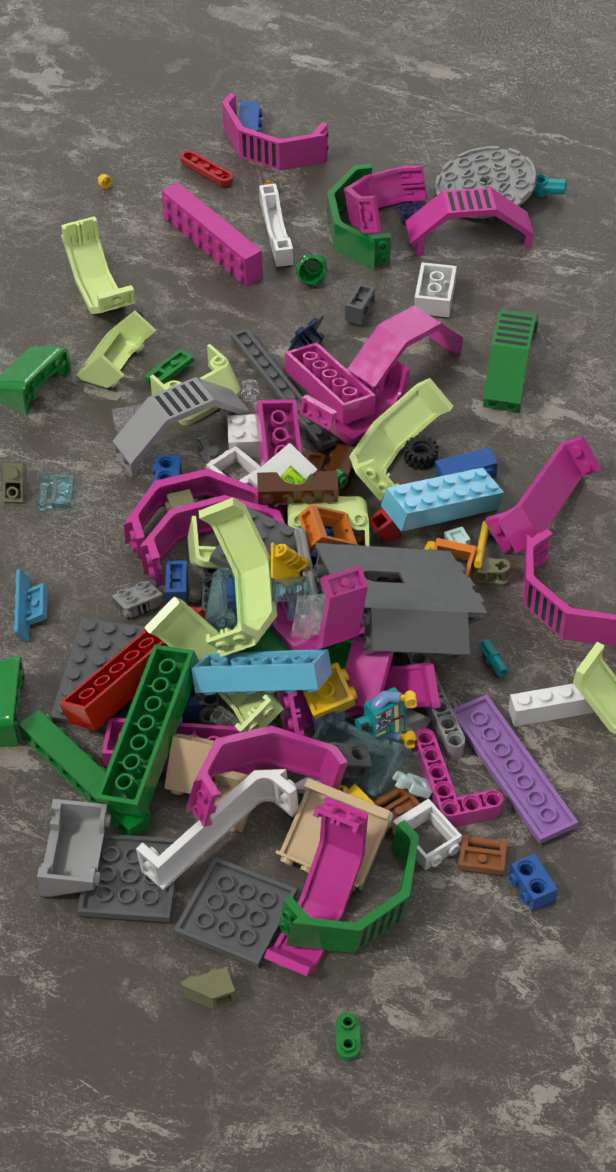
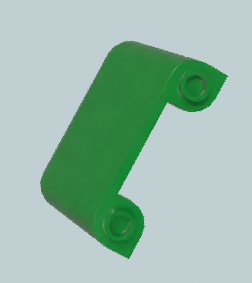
[0,346,71,415]
[0,656,25,747]

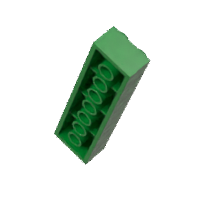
[96,645,199,817]

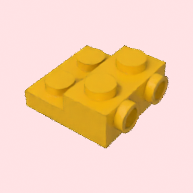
[302,662,358,719]

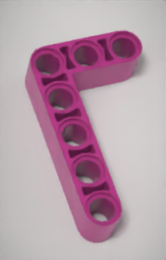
[415,729,503,827]

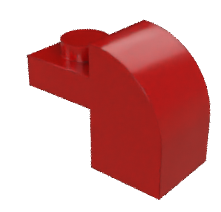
[369,508,403,541]

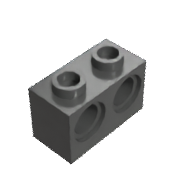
[345,283,375,326]
[327,742,372,779]

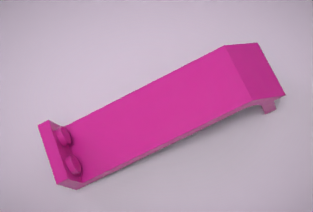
[485,436,601,554]

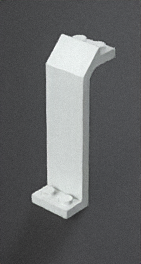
[136,769,298,891]

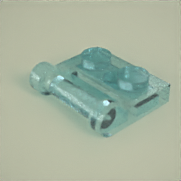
[36,474,74,511]

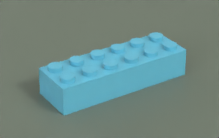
[381,468,504,532]
[191,649,332,695]

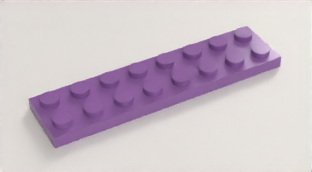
[452,694,579,845]

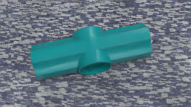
[532,174,567,197]

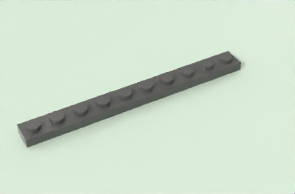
[231,328,337,452]

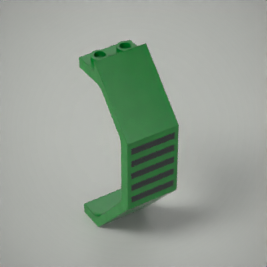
[327,164,391,270]
[483,310,539,412]
[279,820,419,954]

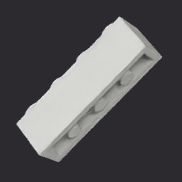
[508,684,595,727]

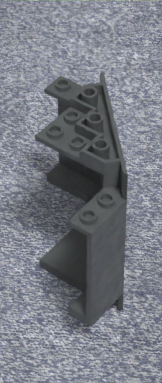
[314,543,488,659]

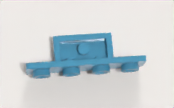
[13,569,48,642]

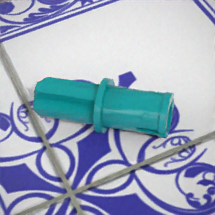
[479,639,509,678]

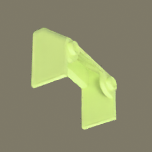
[76,310,156,388]
[150,344,241,425]
[287,496,369,546]
[188,516,224,569]

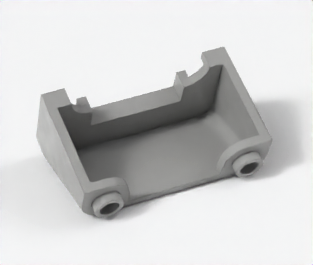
[37,799,111,897]

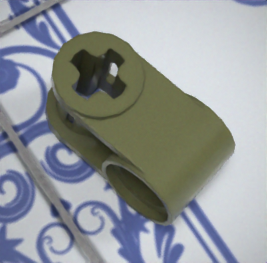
[471,557,511,586]

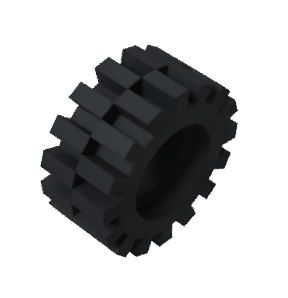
[404,435,439,471]

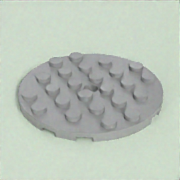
[435,146,536,219]

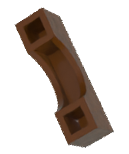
[257,471,338,504]

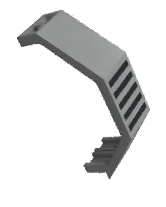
[113,377,250,477]

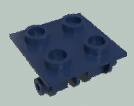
[394,200,427,225]
[288,315,324,351]

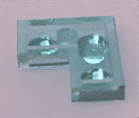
[271,576,310,621]

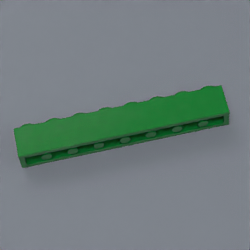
[18,710,152,836]

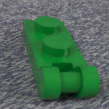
[145,349,194,384]

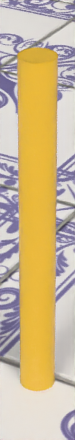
[474,521,489,568]

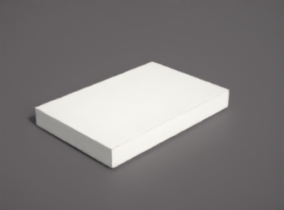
[248,443,318,507]

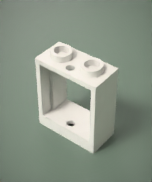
[206,446,261,487]
[392,799,462,870]

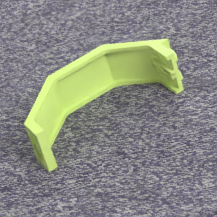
[61,216,135,314]
[349,378,453,501]
[199,498,277,657]
[144,597,283,733]
[573,642,616,735]

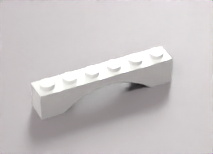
[259,184,293,267]

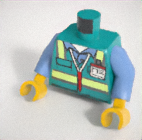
[355,687,417,748]

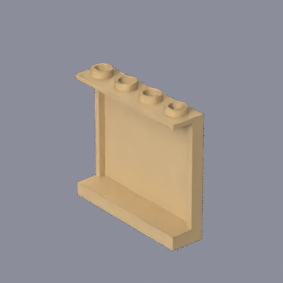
[276,778,393,892]

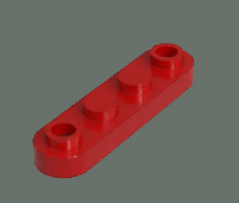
[180,150,233,187]

